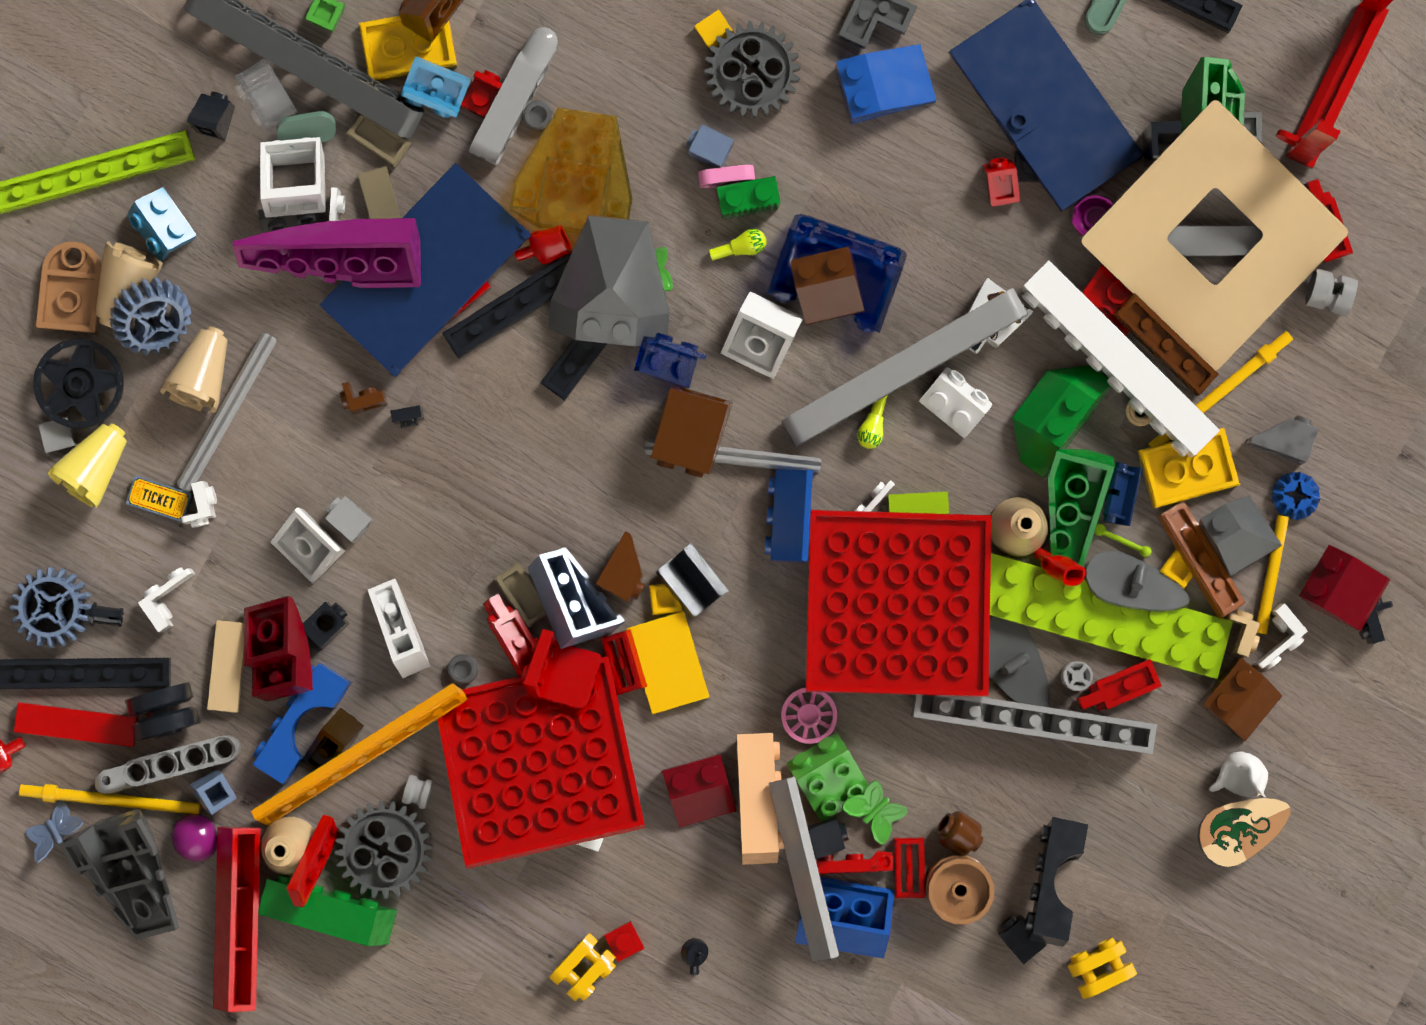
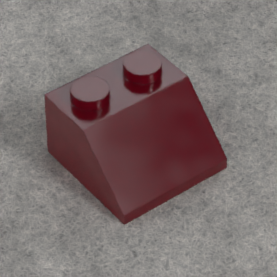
[1299,545,1390,631]
[662,753,737,828]

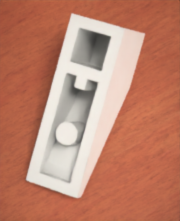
[368,579,430,678]

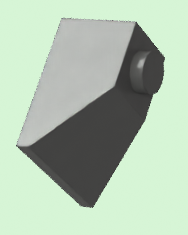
[1199,496,1282,577]

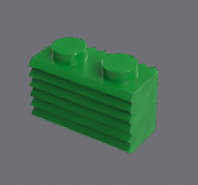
[717,176,781,220]

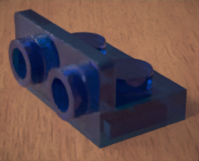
[634,333,707,388]

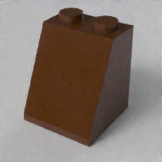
[651,386,733,478]

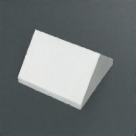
[270,507,345,584]

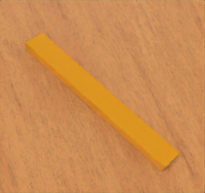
[251,683,467,826]

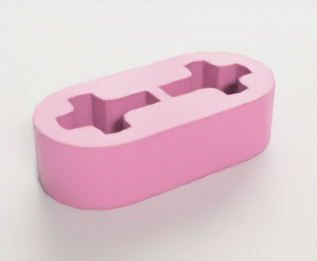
[698,165,755,188]

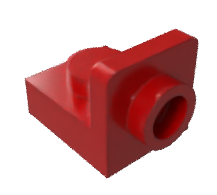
[461,70,502,118]
[982,158,1020,207]

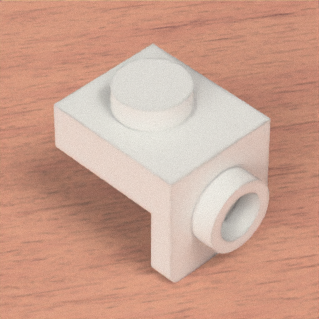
[181,481,217,528]

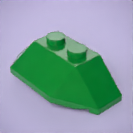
[1181,57,1245,132]
[1012,365,1111,479]

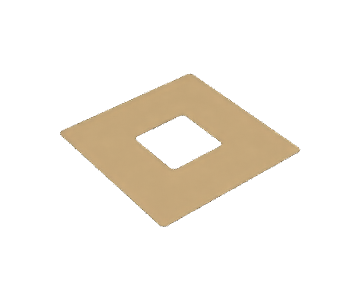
[1082,100,1348,371]

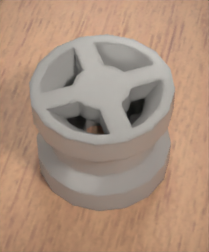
[1060,661,1093,691]
[402,774,434,809]

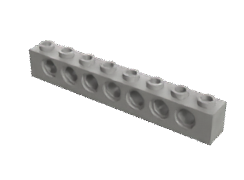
[911,695,1157,754]

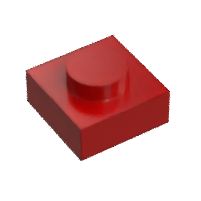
[604,921,645,962]

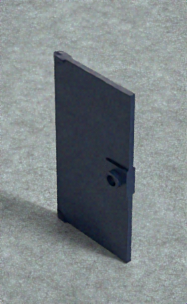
[948,0,1144,212]
[319,163,531,378]

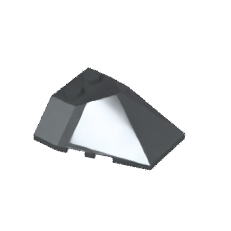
[548,215,670,346]
[59,808,179,940]

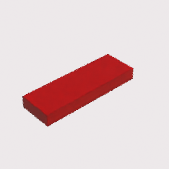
[286,815,340,907]

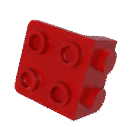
[521,629,602,710]

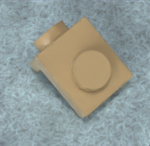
[1225,610,1260,657]

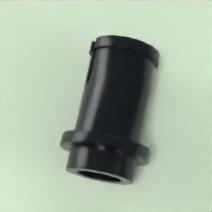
[85,602,124,627]

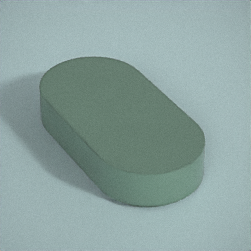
[1085,0,1127,35]
[277,111,336,147]

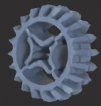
[110,277,192,356]
[10,567,92,648]

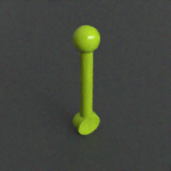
[1094,524,1152,558]

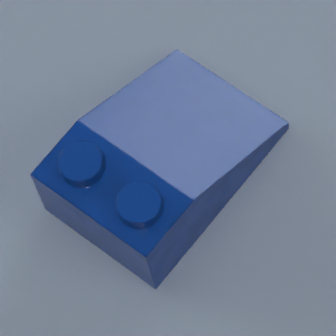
[835,44,936,125]

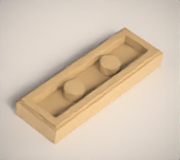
[207,620,244,713]

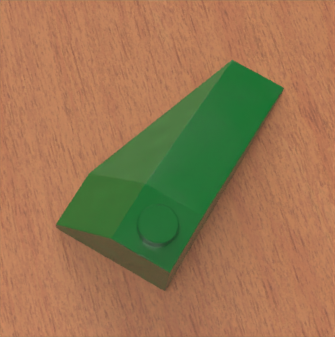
[1048,449,1115,567]

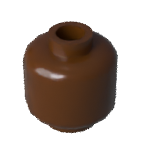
[937,811,983,856]

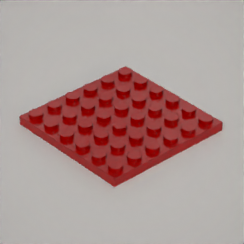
[806,510,992,697]
[437,656,646,869]

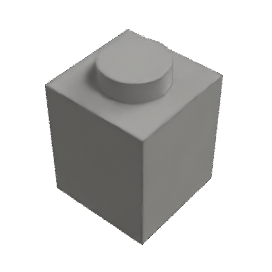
[325,496,375,543]

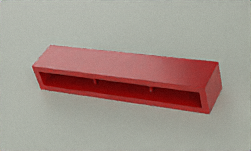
[213,826,261,1012]

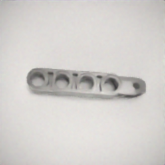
[469,27,559,166]
[93,735,241,794]

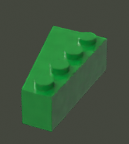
[258,874,397,946]

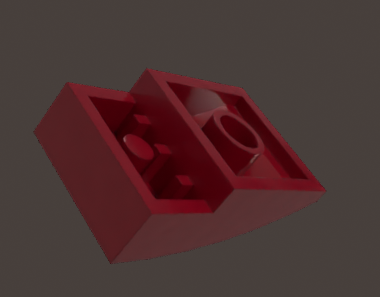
[243,596,313,702]

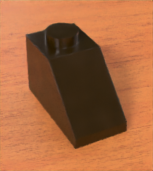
[302,708,364,771]

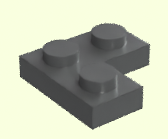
[838,0,917,49]

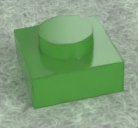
[305,0,346,33]

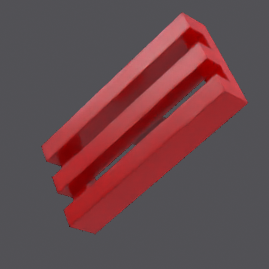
[601,629,647,695]
[894,837,925,899]

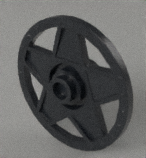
[33,339,124,428]

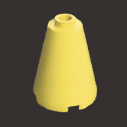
[47,423,127,508]

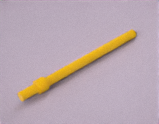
[1148,331,1293,447]
[19,784,201,814]

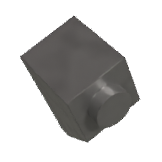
[1245,416,1319,464]

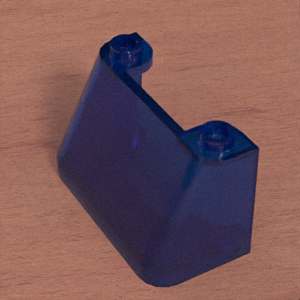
[767,214,907,333]

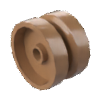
[925,853,994,925]

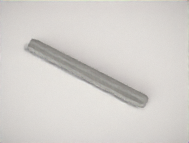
[177,332,277,492]
[644,439,821,474]

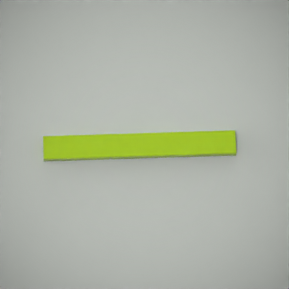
[0,130,195,214]

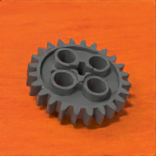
[704,21,801,119]
[335,800,433,899]

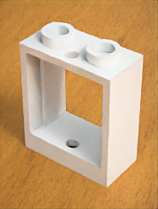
[260,137,325,218]

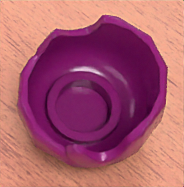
[1072,195,1113,237]
[171,814,217,862]

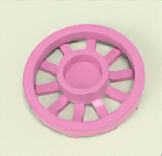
[781,688,837,744]

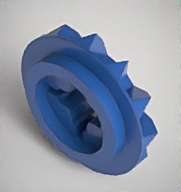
[1272,472,1321,520]

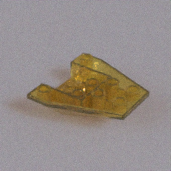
[509,107,633,234]

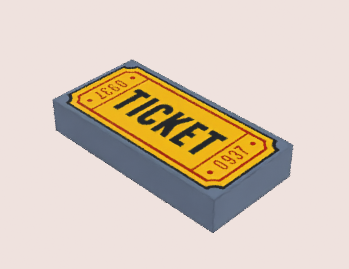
[126,476,193,522]

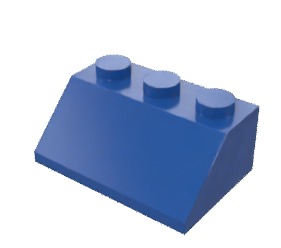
[765,470,813,563]
[795,877,894,959]

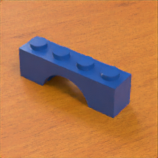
[253,663,353,784]

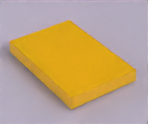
[359,16,457,81]
[1137,428,1240,508]
[627,611,709,714]

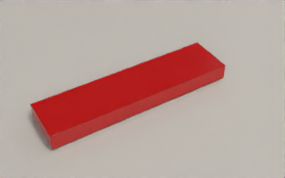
[14,702,139,747]

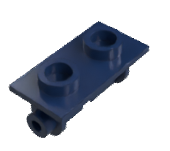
[1102,462,1143,526]

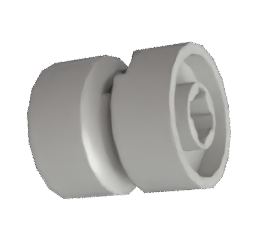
[1305,268,1358,317]

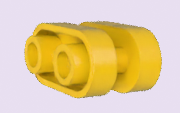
[549,933,616,1002]
[1067,937,1137,999]

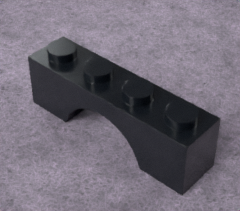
[1025,817,1088,947]

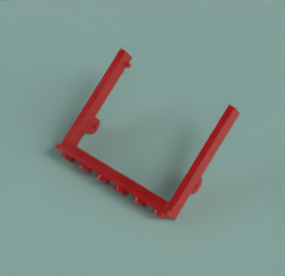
[1276,0,1393,169]

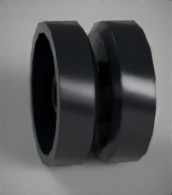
[125,682,201,741]

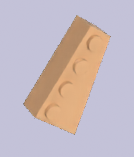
[737,733,784,865]

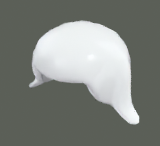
[1209,751,1268,798]

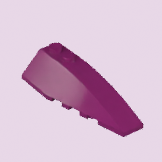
[232,218,421,288]

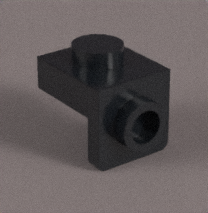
[1359,597,1393,644]

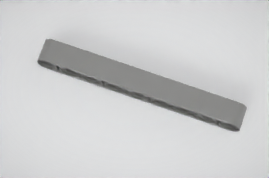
[782,288,1028,447]

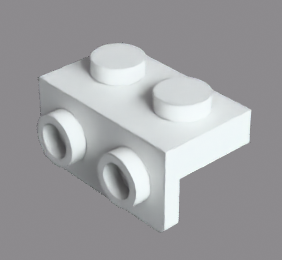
[919,367,992,439]

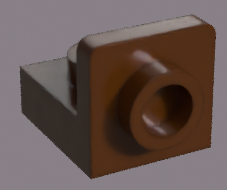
[339,382,388,415]

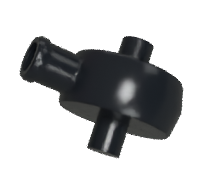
[681,938,708,975]

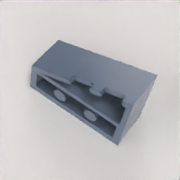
[527,547,625,649]

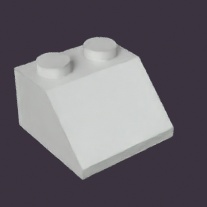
[720,291,804,379]

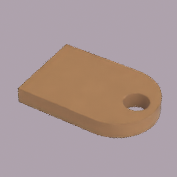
[36,242,102,334]

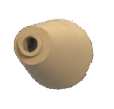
[95,241,163,328]
[160,326,228,413]
[991,497,1049,557]
[260,817,315,877]

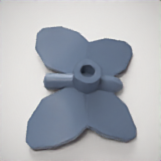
[26,801,83,863]

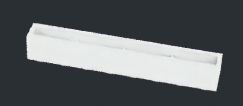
[1021,261,1220,458]

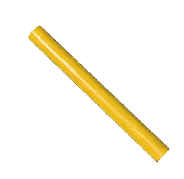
[1257,515,1289,635]

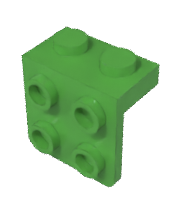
[786,733,868,821]

